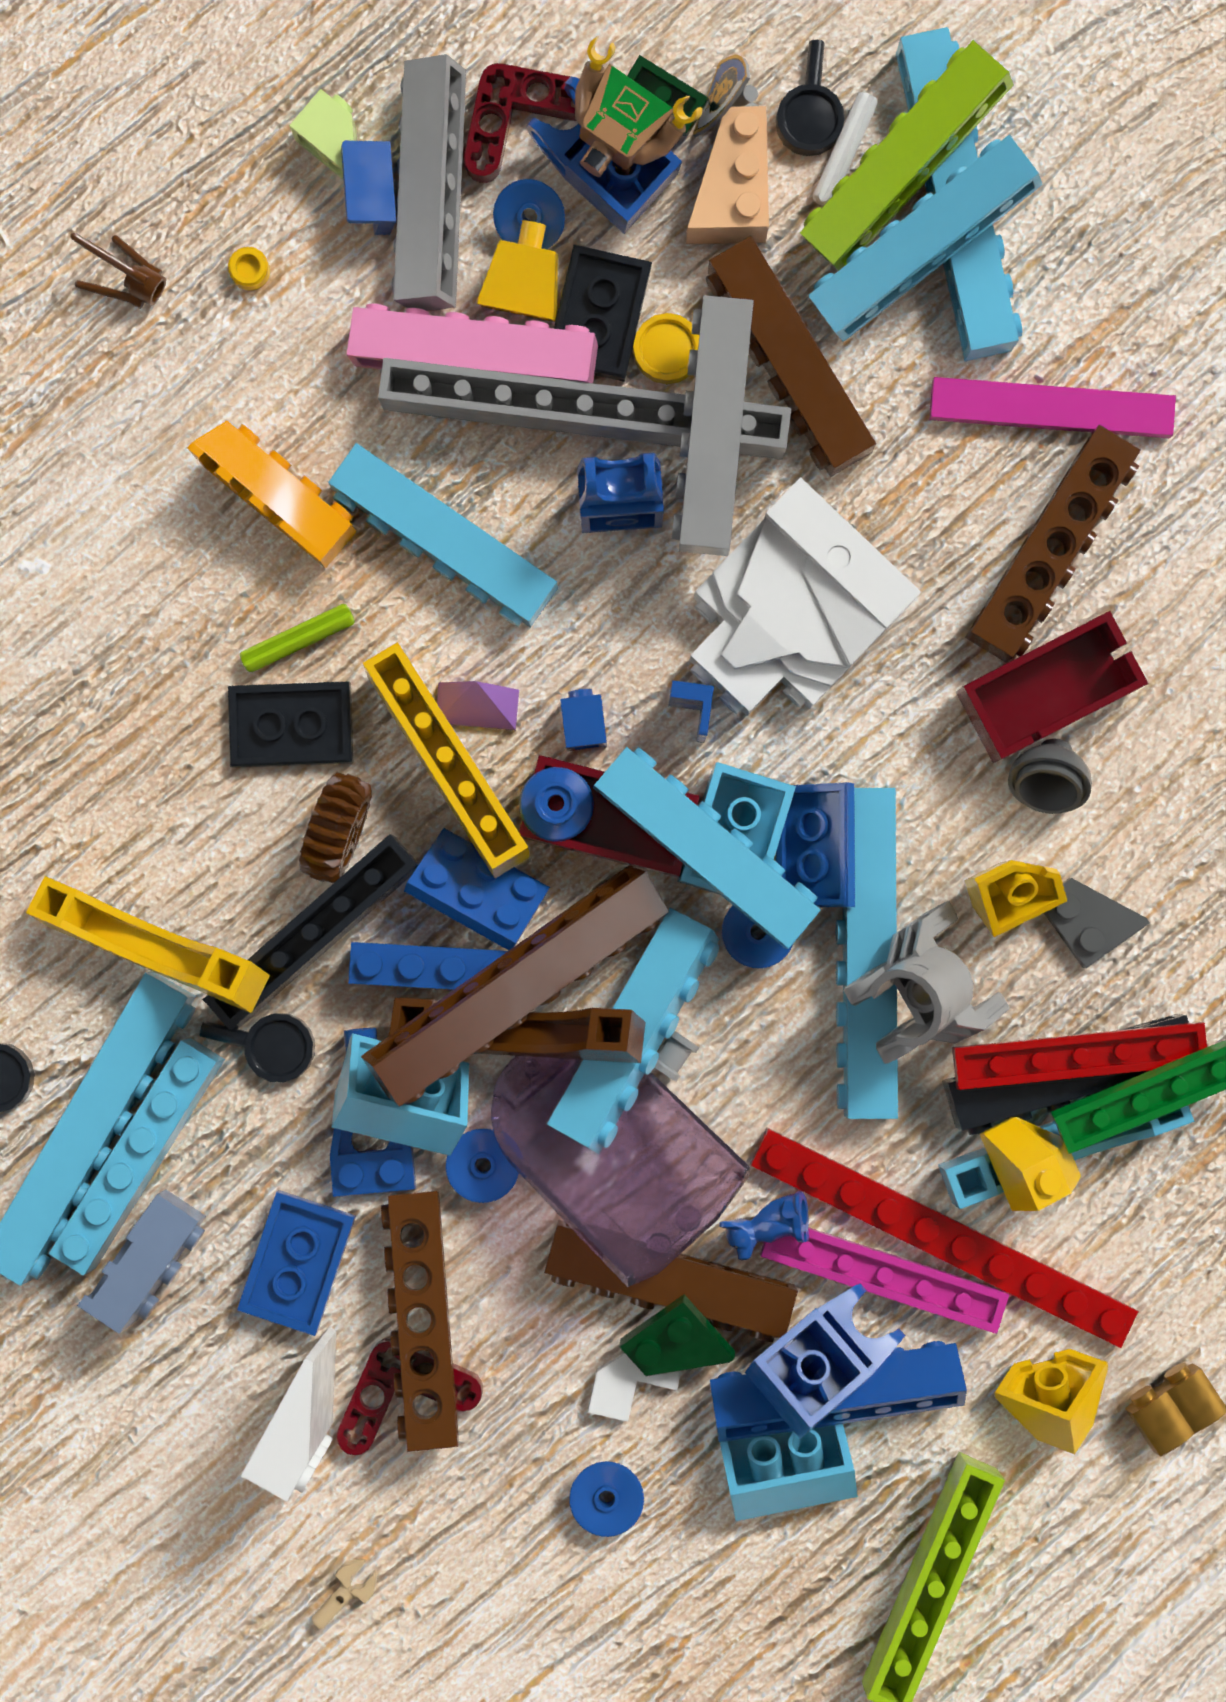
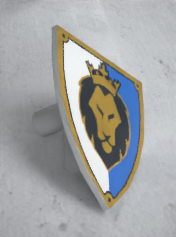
[692,54,759,137]

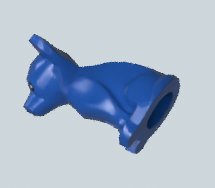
[719,1191,809,1261]

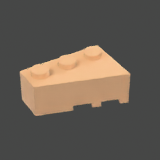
[686,106,769,244]

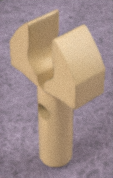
[311,1559,377,1629]

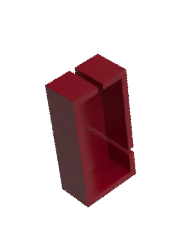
[956,611,1149,763]
[519,755,700,878]

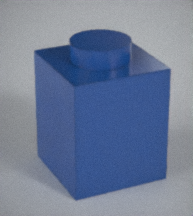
[560,689,607,751]

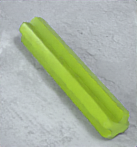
[240,604,355,672]

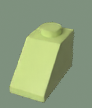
[289,89,358,180]

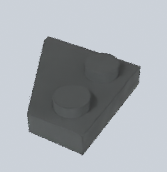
[1044,878,1150,968]

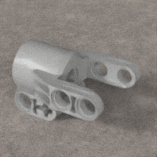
[843,901,1010,1064]

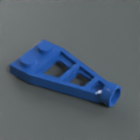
[330,1027,416,1197]

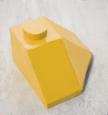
[964,860,1067,937]
[979,1117,1081,1211]
[994,1349,1108,1455]

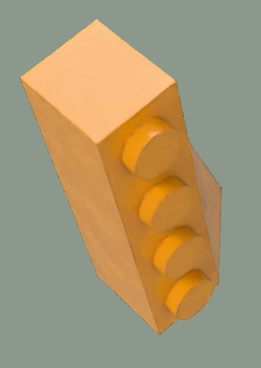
[187,421,356,569]

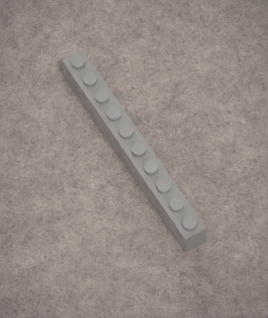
[378,358,791,459]

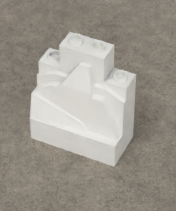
[689,477,921,716]

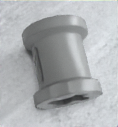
[654,1031,699,1082]

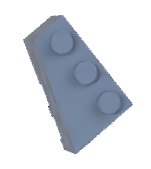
[77,1189,206,1334]

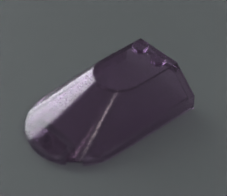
[491,1056,750,1287]

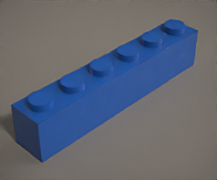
[710,1341,967,1442]

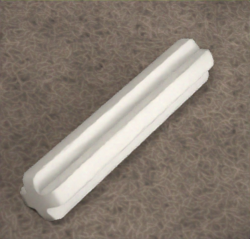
[813,92,878,206]

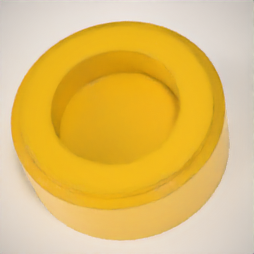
[228,247,270,291]

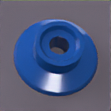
[493,179,565,250]
[519,767,594,842]
[722,905,793,968]
[446,1129,520,1203]
[569,1461,644,1537]

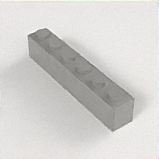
[392,54,466,311]
[672,295,754,556]

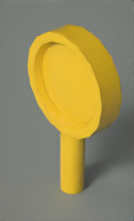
[633,313,699,385]

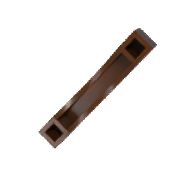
[389,998,646,1063]

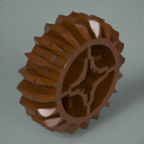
[299,772,372,883]

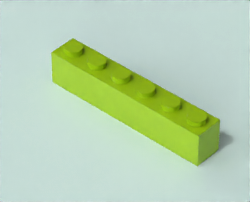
[800,40,1014,271]
[861,1451,1005,1702]

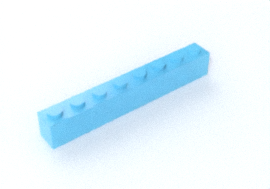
[896,27,1022,361]
[835,788,898,1119]
[0,972,196,1286]

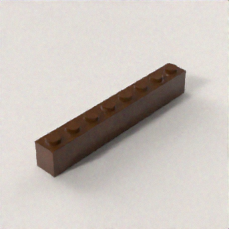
[361,865,669,1107]

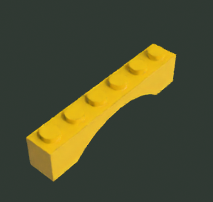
[26,876,270,1013]

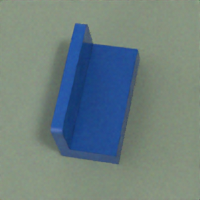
[341,140,396,235]
[668,680,714,743]

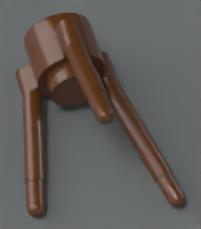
[70,233,167,309]

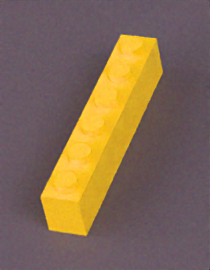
[362,642,530,878]

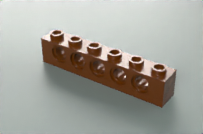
[965,424,1141,663]
[381,1191,459,1452]

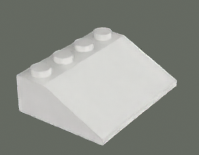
[241,1327,337,1502]

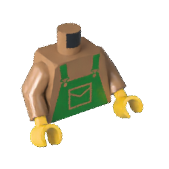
[575,36,702,177]

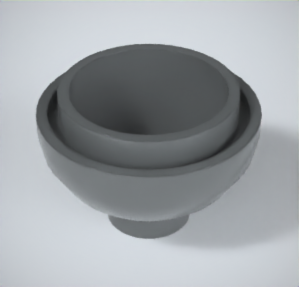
[1008,739,1092,814]

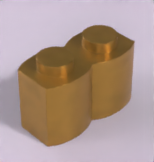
[1125,1363,1226,1457]

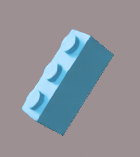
[677,762,796,895]
[332,1033,469,1156]
[720,1424,858,1521]

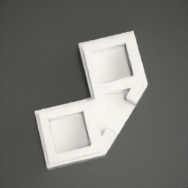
[588,1353,681,1422]

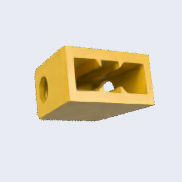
[477,220,559,322]

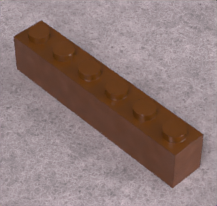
[706,236,876,477]
[544,1219,798,1342]

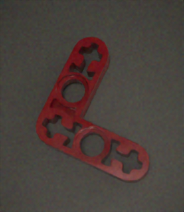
[465,63,580,183]
[337,1338,483,1456]

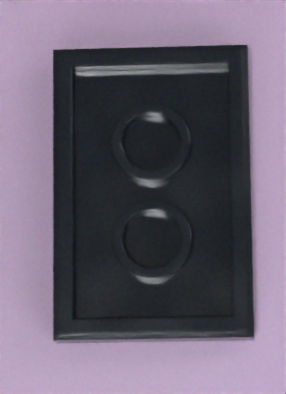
[554,244,652,382]
[228,681,354,768]

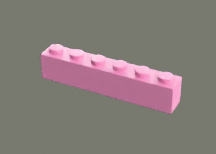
[347,304,598,383]

